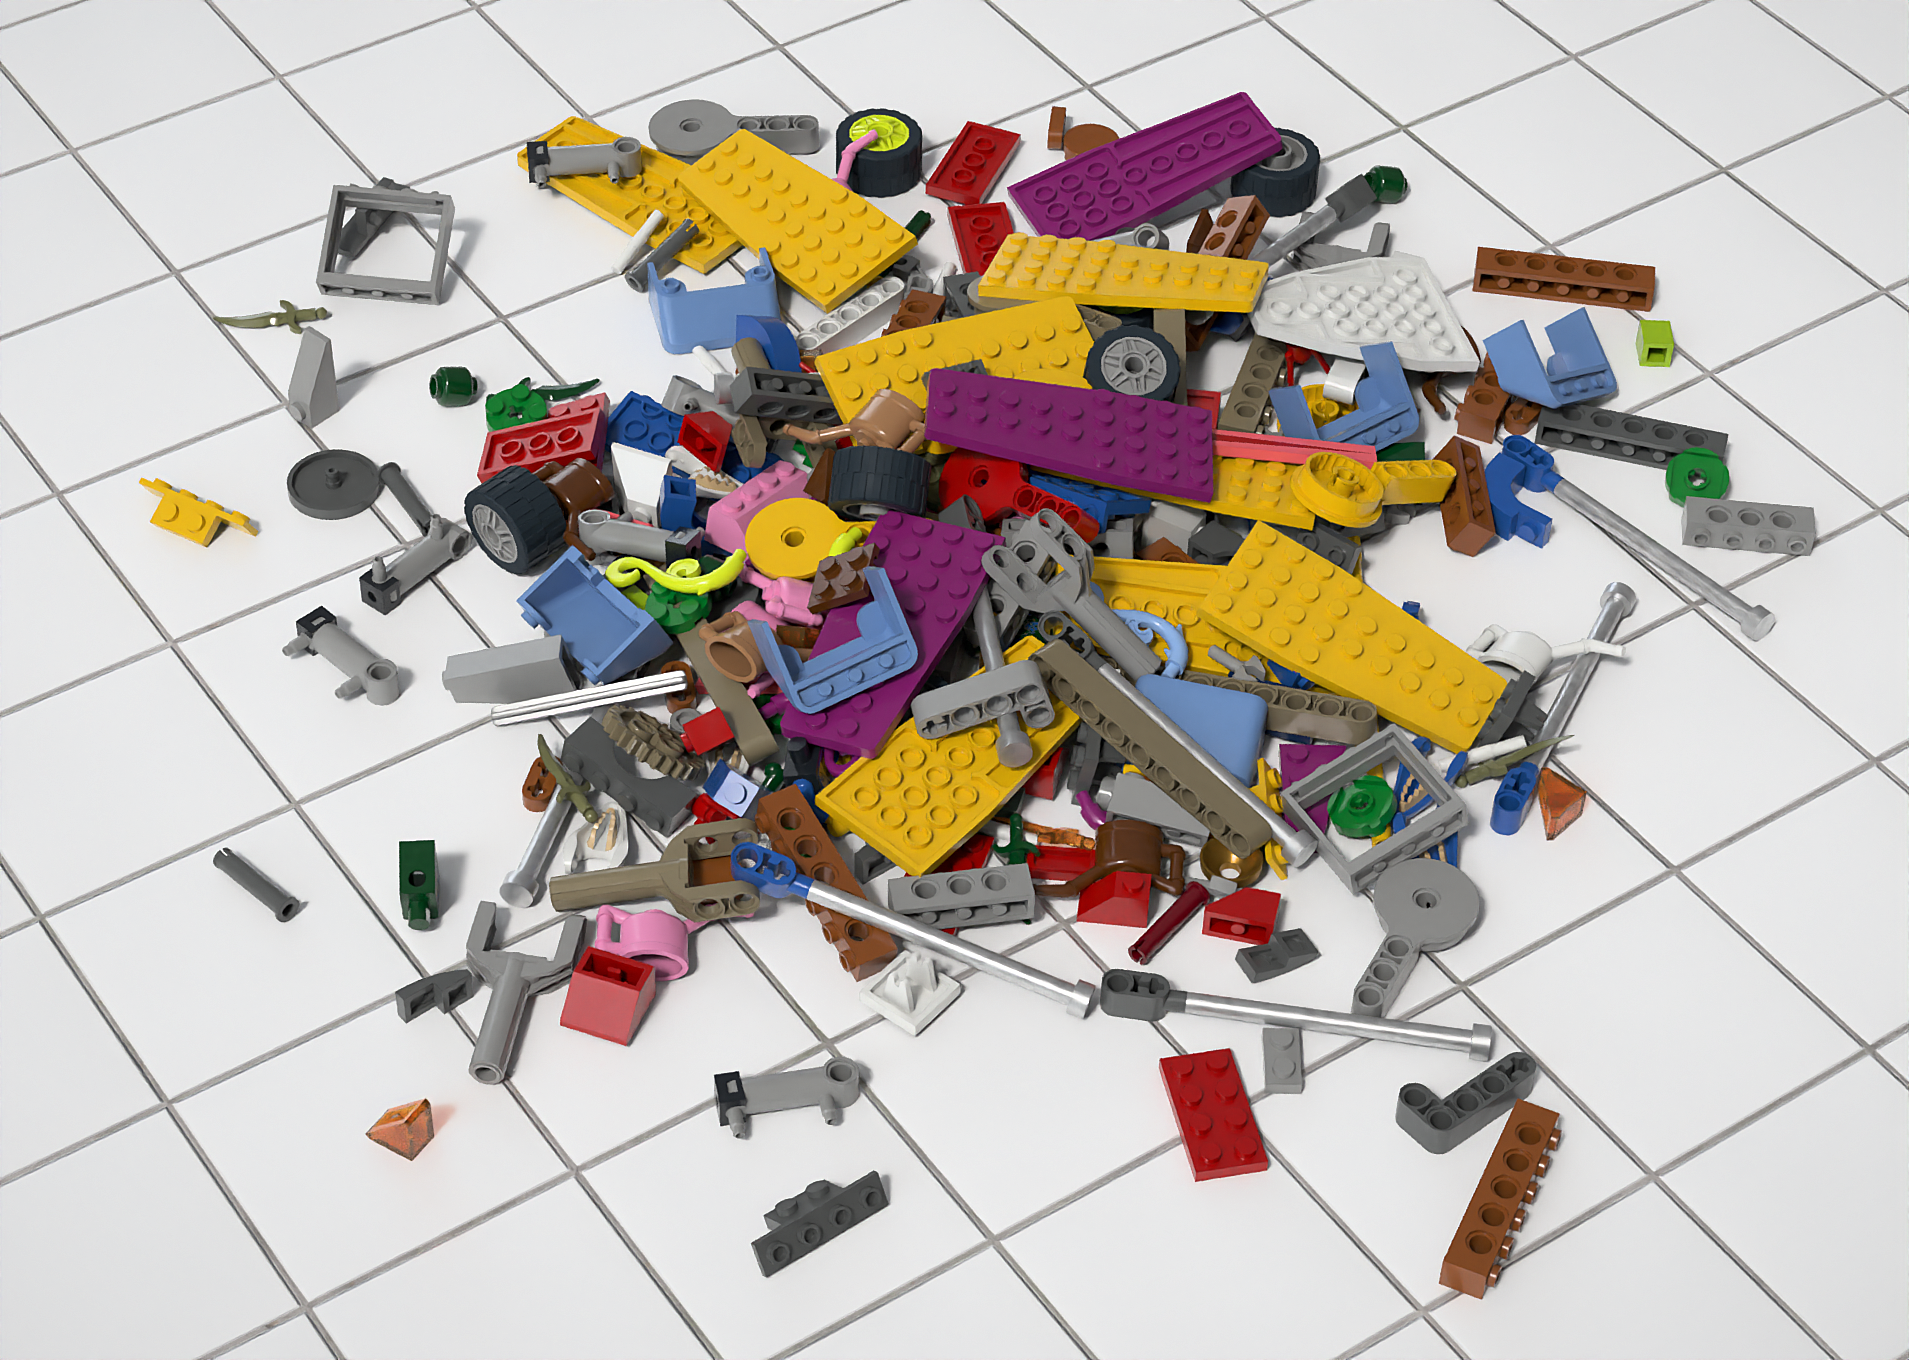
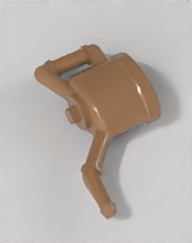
[783,389,928,454]
[698,611,813,683]

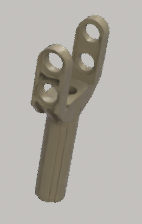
[731,337,838,469]
[549,818,760,923]

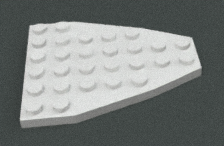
[1247,257,1480,373]

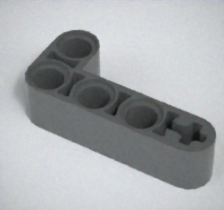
[1395,1052,1536,1155]

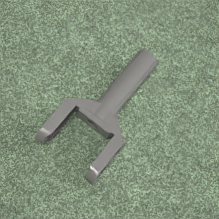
[1293,211,1390,270]
[982,508,1162,682]
[466,901,587,1085]

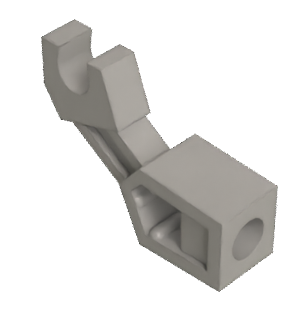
[893,255,933,300]

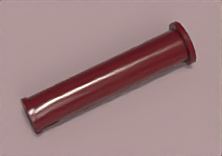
[1128,881,1210,965]

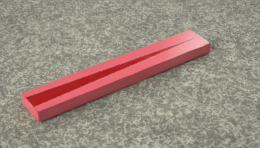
[1212,429,1377,470]

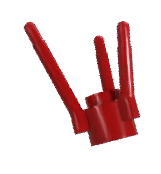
[1284,342,1331,386]
[691,793,760,844]

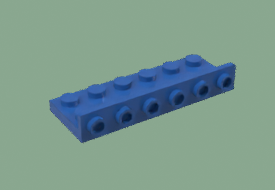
[605,391,784,502]
[981,464,1151,534]

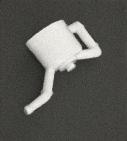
[1466,624,1626,688]

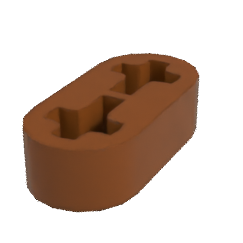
[1047,106,1066,150]
[1503,397,1542,435]
[661,661,697,714]
[522,756,563,812]

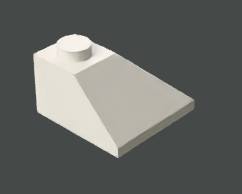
[611,442,673,528]
[1141,499,1207,554]

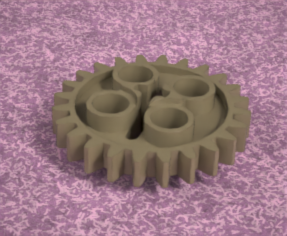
[601,705,705,781]

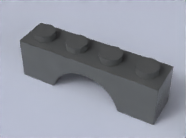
[1187,520,1245,566]
[560,717,697,838]

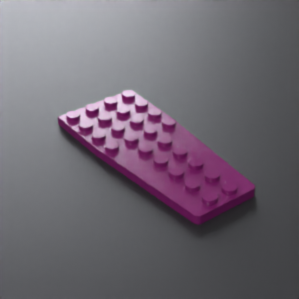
[1007,92,1283,241]
[924,368,1213,503]
[780,510,1007,759]

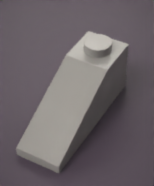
[288,326,339,429]
[1105,772,1210,847]

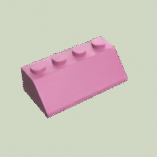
[704,460,809,560]

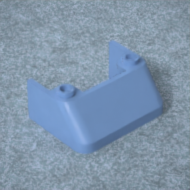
[647,247,781,354]
[1482,307,1617,409]
[1268,341,1419,452]
[747,566,918,714]

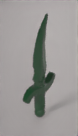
[486,377,600,415]
[992,813,1041,925]

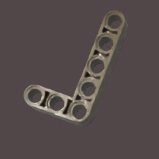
[1153,309,1187,406]

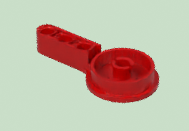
[939,447,1099,543]

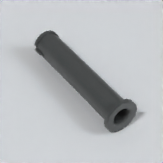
[624,218,699,292]
[377,462,432,537]
[213,847,300,922]

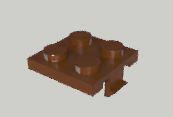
[807,543,880,614]

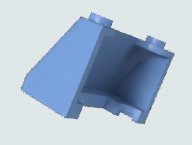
[516,545,673,686]
[1116,674,1268,789]

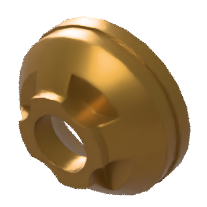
[1199,837,1263,888]

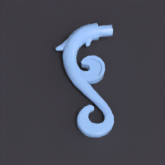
[1090,581,1189,679]

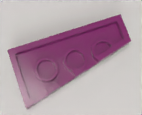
[1278,744,1347,853]

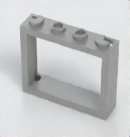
[316,183,455,305]
[1280,723,1469,895]

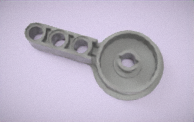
[648,99,820,165]
[1351,858,1480,1018]

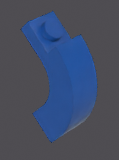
[736,315,802,373]
[1484,452,1553,549]
[660,475,733,557]

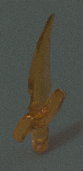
[991,817,1096,851]

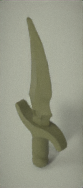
[213,300,327,334]
[537,734,598,823]
[1455,735,1575,788]

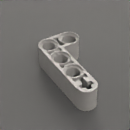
[911,660,1055,739]

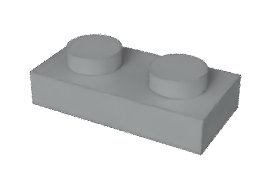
[1261,1028,1302,1094]

